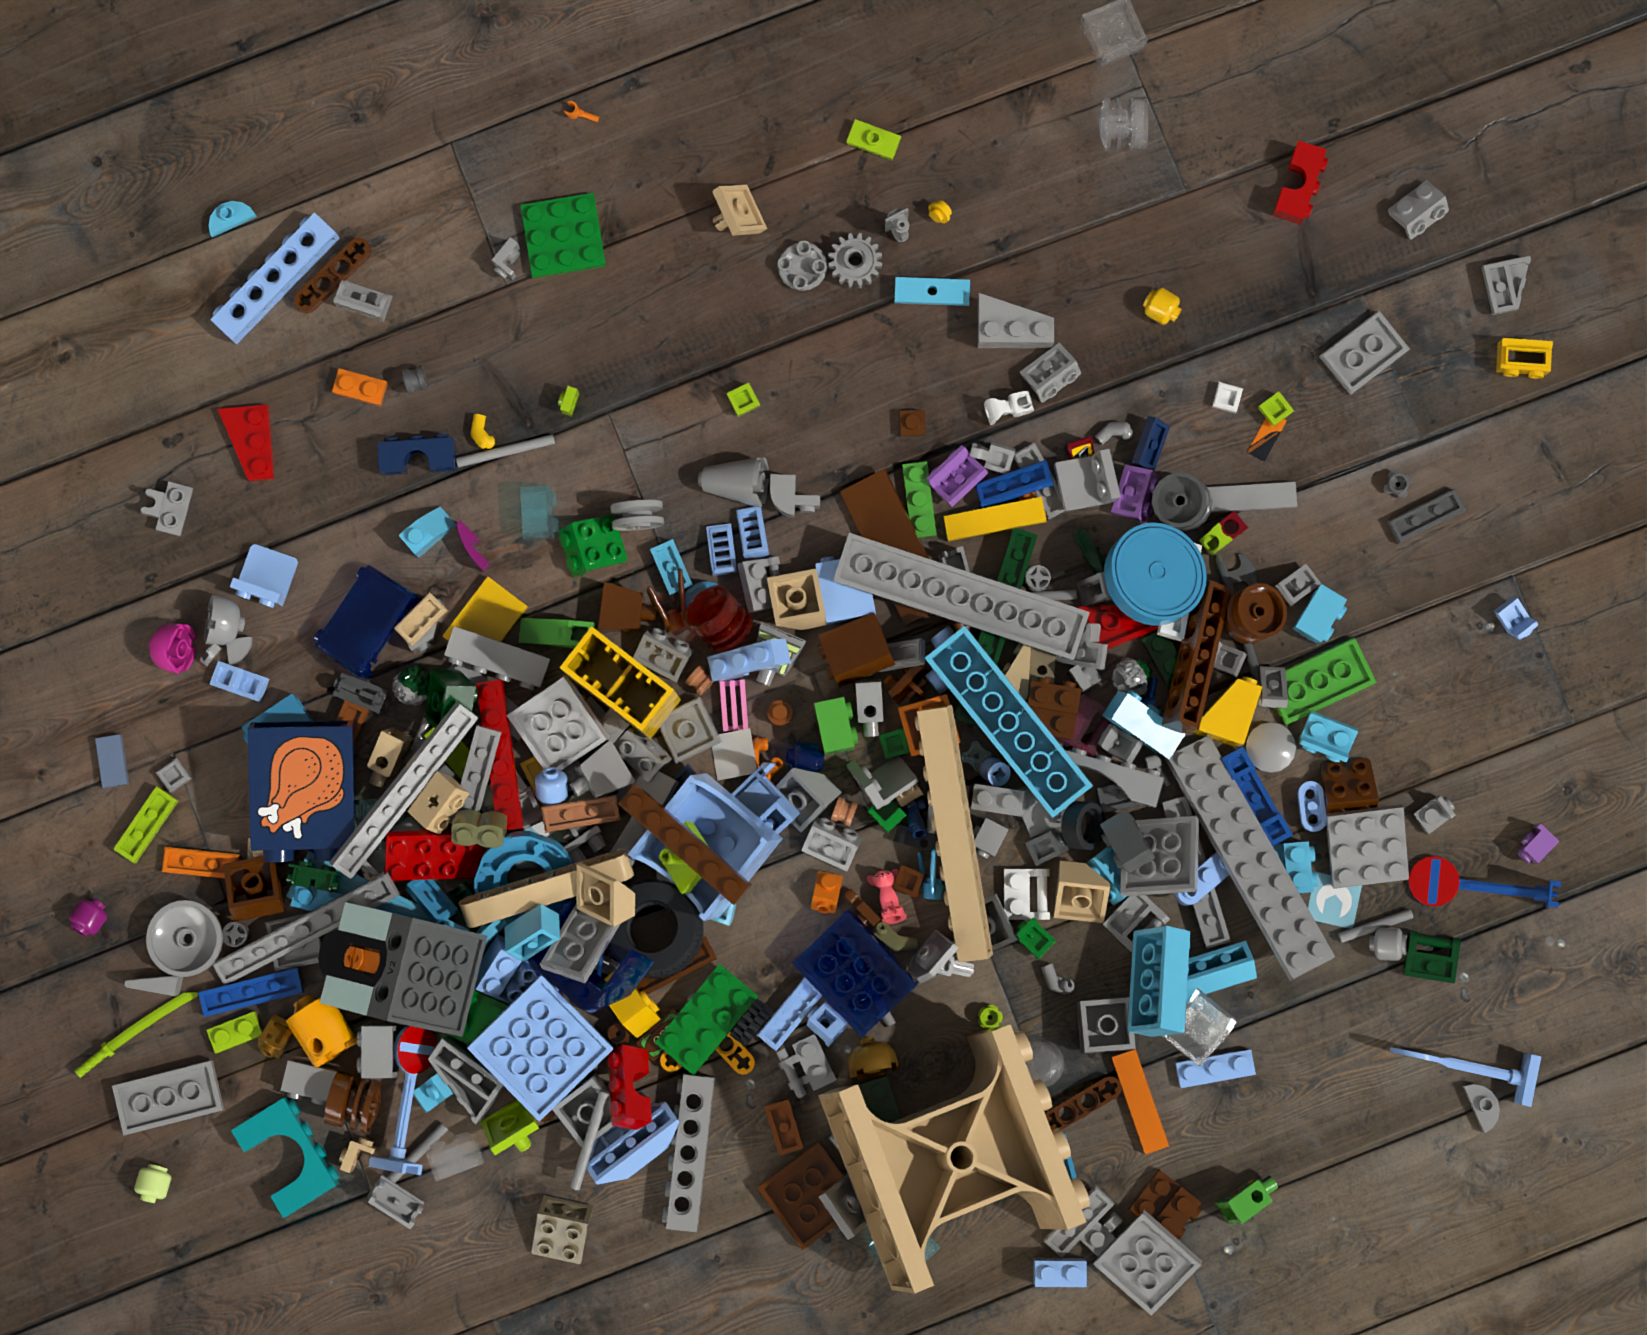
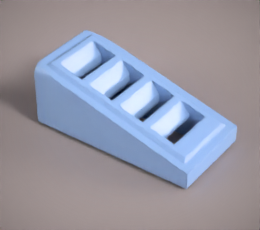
[736,506,770,561]
[706,523,738,576]

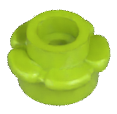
[978,1005,1003,1029]

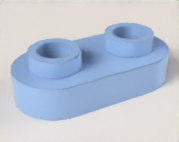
[1297,781,1326,832]

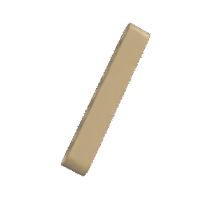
[459,849,634,928]

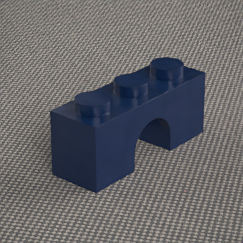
[377,434,457,476]

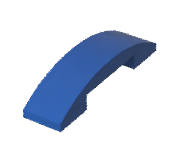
[1221,747,1293,846]

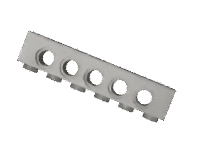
[662,1074,715,1232]

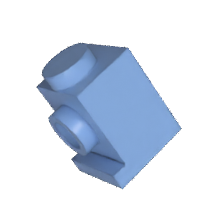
[807,1002,848,1047]

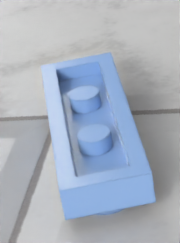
[1175,1049,1256,1088]

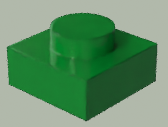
[879,728,910,760]

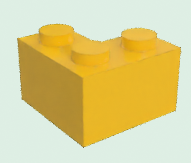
[596,967,661,1038]

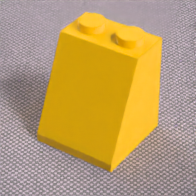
[1190,677,1262,748]

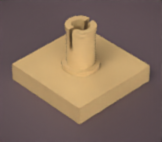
[712,185,767,236]

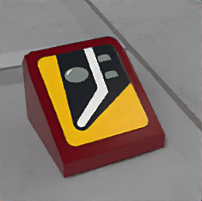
[1066,436,1095,460]

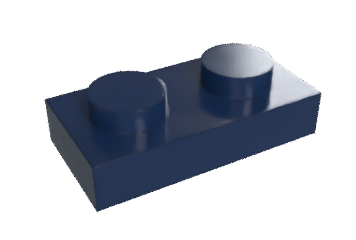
[1132,416,1170,471]

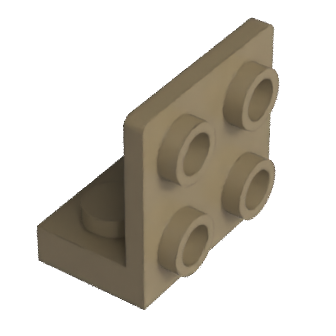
[532,1195,593,1264]

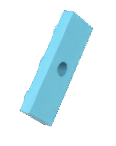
[894,277,970,306]

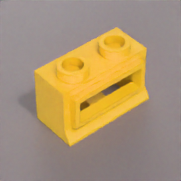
[1496,338,1553,379]

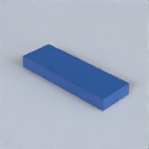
[975,460,1054,508]

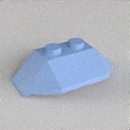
[586,1102,679,1184]

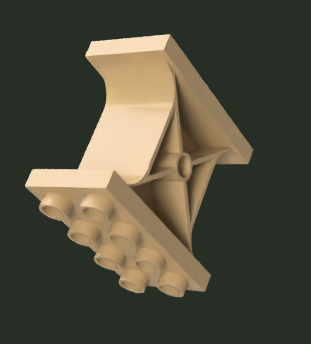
[818,1024,1090,1293]

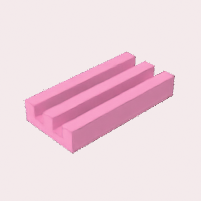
[719,679,748,732]

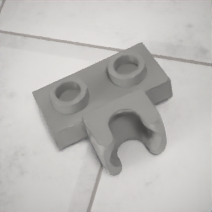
[140,482,193,537]
[1055,623,1108,669]

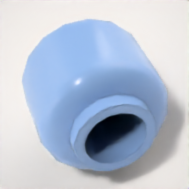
[535,767,568,806]

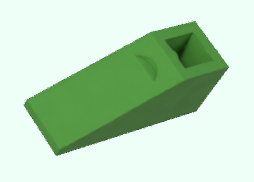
[519,618,596,648]

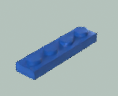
[198,968,304,1017]

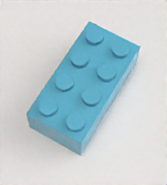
[1127,926,1190,1037]

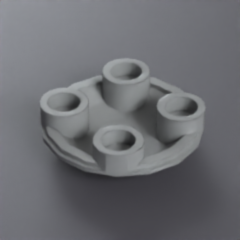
[778,241,827,291]
[1246,722,1296,773]

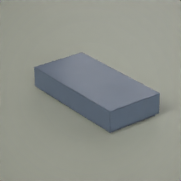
[95,734,129,788]

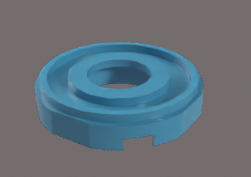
[474,831,574,926]

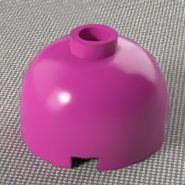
[148,623,196,674]

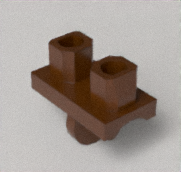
[883,665,929,705]

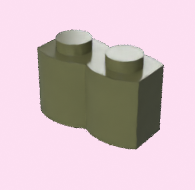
[451,809,507,848]

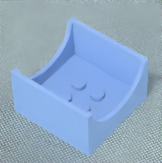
[628,773,783,921]

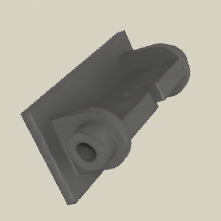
[333,672,389,714]

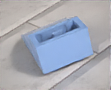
[475,934,567,1004]

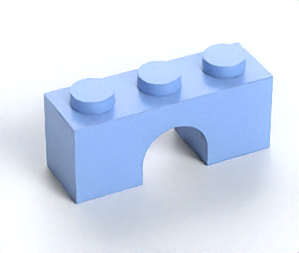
[707,639,791,682]

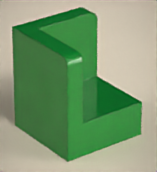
[867,800,906,833]

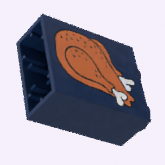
[248,720,356,862]

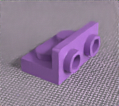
[1111,465,1160,524]

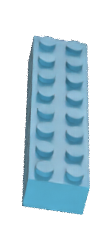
[925,626,1093,818]

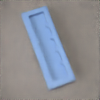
[757,976,825,1051]

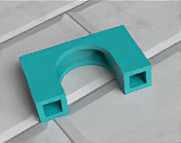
[231,1097,340,1218]

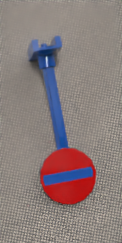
[1408,856,1561,909]

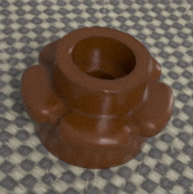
[606,1021,631,1046]

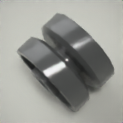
[1152,472,1213,531]

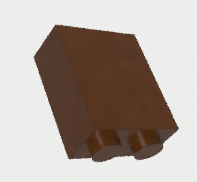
[818,613,895,687]

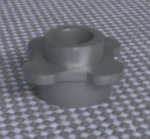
[1383,470,1412,499]

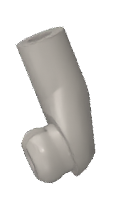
[1094,422,1133,445]
[1041,964,1075,995]

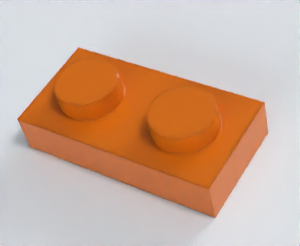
[332,368,388,407]

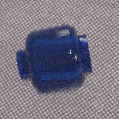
[786,741,824,773]

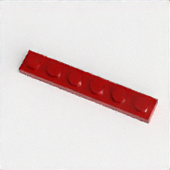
[476,679,525,832]

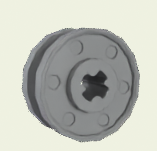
[611,500,664,531]

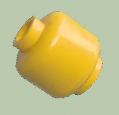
[1143,288,1182,325]

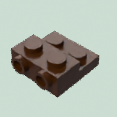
[1027,677,1081,740]
[1128,1169,1202,1240]

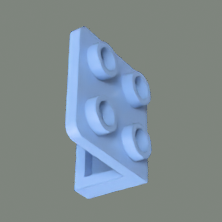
[230,544,298,608]

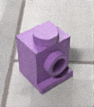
[1517,824,1559,864]

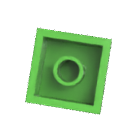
[814,697,858,756]

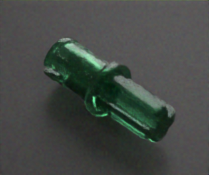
[1073,529,1105,575]

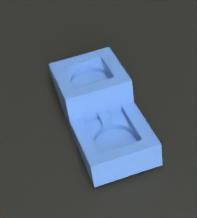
[210,661,269,702]

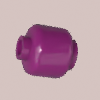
[69,898,107,937]

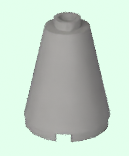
[698,457,769,507]

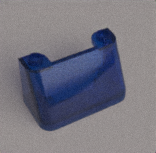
[313,565,422,682]

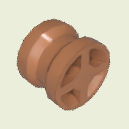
[685,664,714,696]
[831,797,858,827]

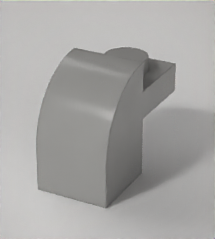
[770,474,820,518]

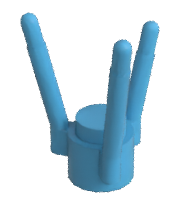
[918,849,946,900]

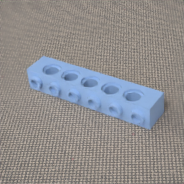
[210,213,340,345]

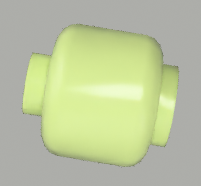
[134,1164,171,1204]

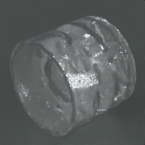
[1099,97,1148,150]

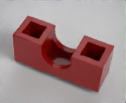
[1272,140,1328,225]
[607,1045,652,1130]

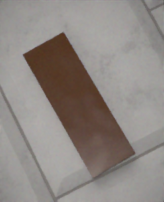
[840,469,931,626]

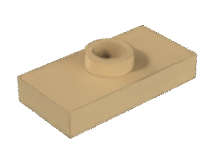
[394,592,448,646]

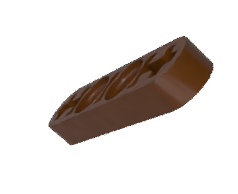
[294,238,372,314]
[1045,1076,1122,1131]

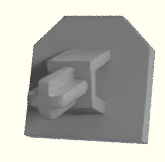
[907,930,974,983]

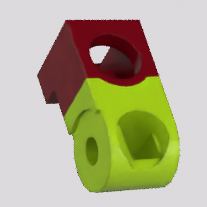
[1199,511,1248,556]

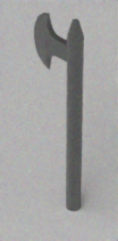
[1216,554,1260,685]

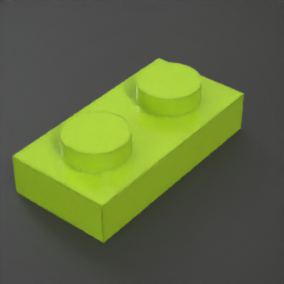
[207,1011,263,1054]

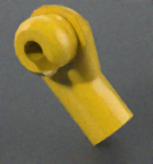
[471,414,495,449]

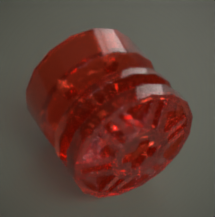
[685,585,753,653]

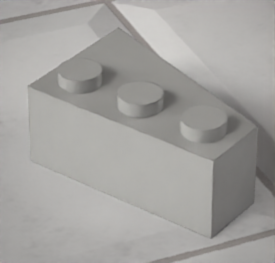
[978,293,1054,348]

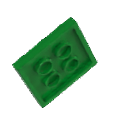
[521,193,606,279]

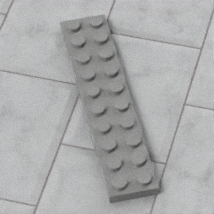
[833,533,1090,661]
[1165,736,1335,981]

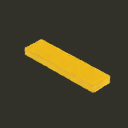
[944,497,1047,542]

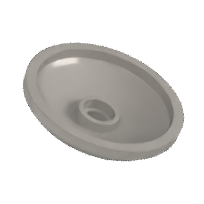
[146,900,223,977]

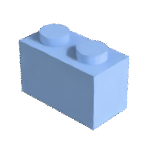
[1033,1258,1087,1287]

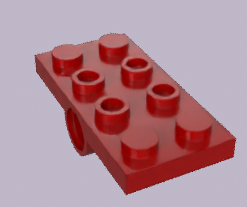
[384,826,487,881]

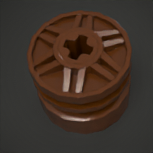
[324,1071,381,1133]

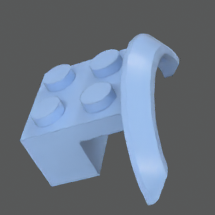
[732,762,800,834]

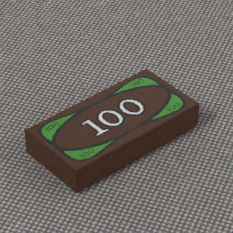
[636,1008,678,1061]

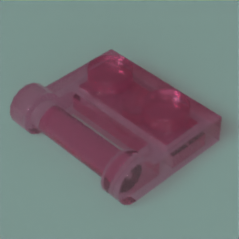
[1058,693,1111,758]

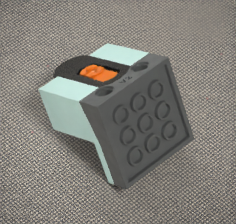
[318,902,487,1037]

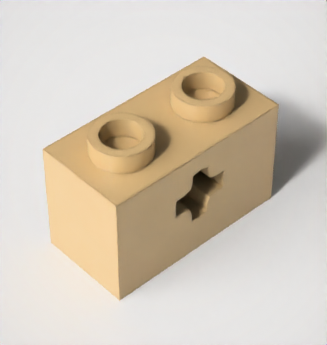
[407,771,470,834]

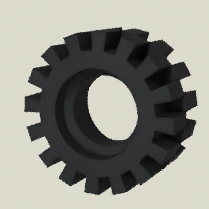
[730,998,773,1047]

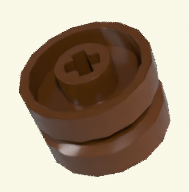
[1223,583,1287,644]

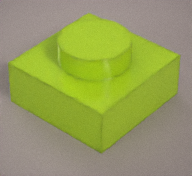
[726,382,760,417]
[558,386,579,417]
[1258,391,1294,427]

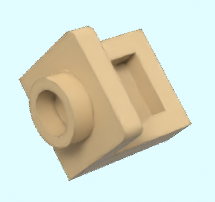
[339,1137,378,1173]

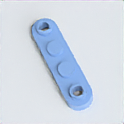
[1174,851,1230,906]

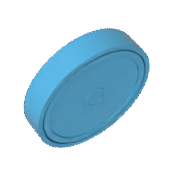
[1104,523,1207,626]

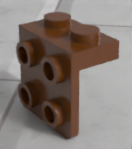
[1320,758,1379,814]

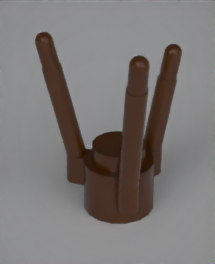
[647,568,689,633]

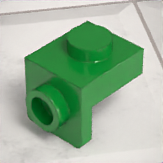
[1016,917,1056,960]

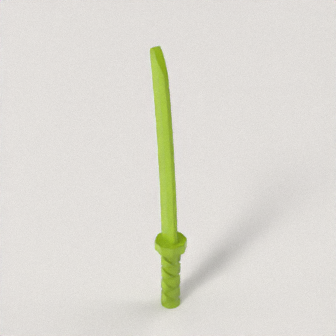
[74,992,199,1078]

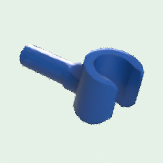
[1140,678,1158,707]

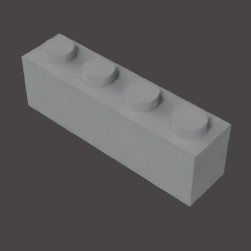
[444,626,550,690]

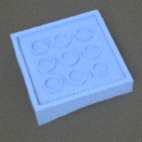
[467,974,613,1122]

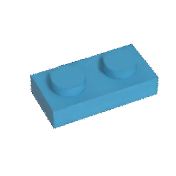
[405,879,458,924]

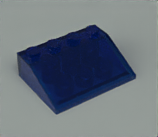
[792,909,919,1038]

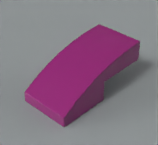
[457,520,491,572]

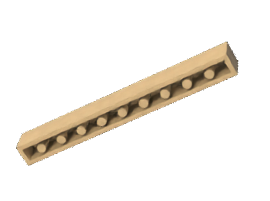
[915,705,993,963]

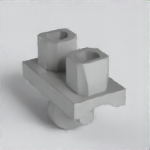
[562,825,606,863]

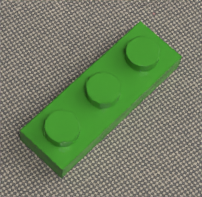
[902,461,936,539]

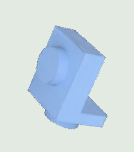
[1494,596,1538,639]

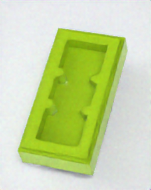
[846,119,901,161]

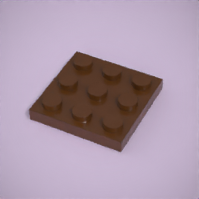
[757,1142,852,1250]

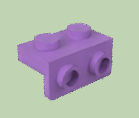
[927,445,988,507]

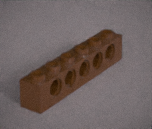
[1162,580,1231,734]

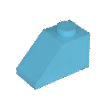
[399,507,457,558]

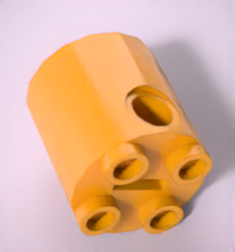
[286,994,357,1069]

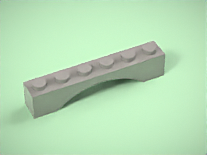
[1008,744,1164,809]

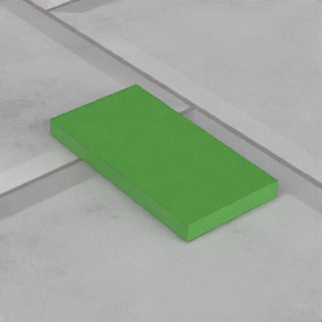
[1277,637,1377,725]

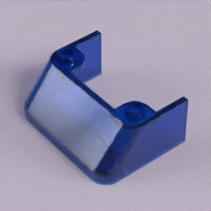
[528,898,654,1013]

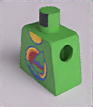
[1215,1175,1278,1224]

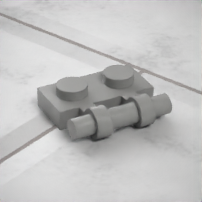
[776,1034,837,1098]

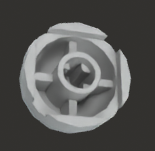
[204,595,245,645]

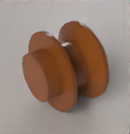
[767,700,793,726]

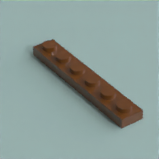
[618,784,752,905]

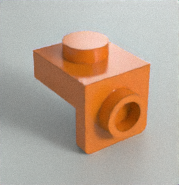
[811,871,843,914]

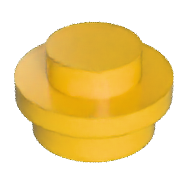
[928,200,952,224]

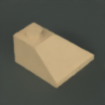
[767,569,826,630]
[1053,861,1110,923]
[577,862,635,927]

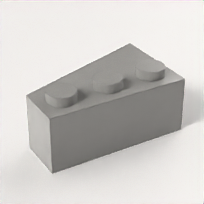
[428,1035,505,1125]

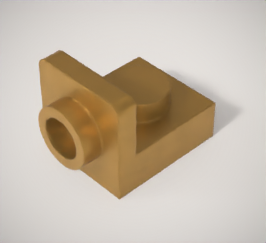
[258,1014,293,1059]

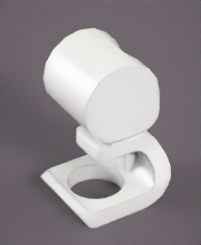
[984,391,1034,425]

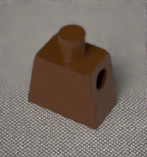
[598,582,658,632]

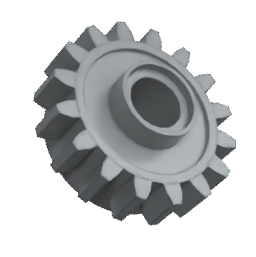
[828,233,882,289]

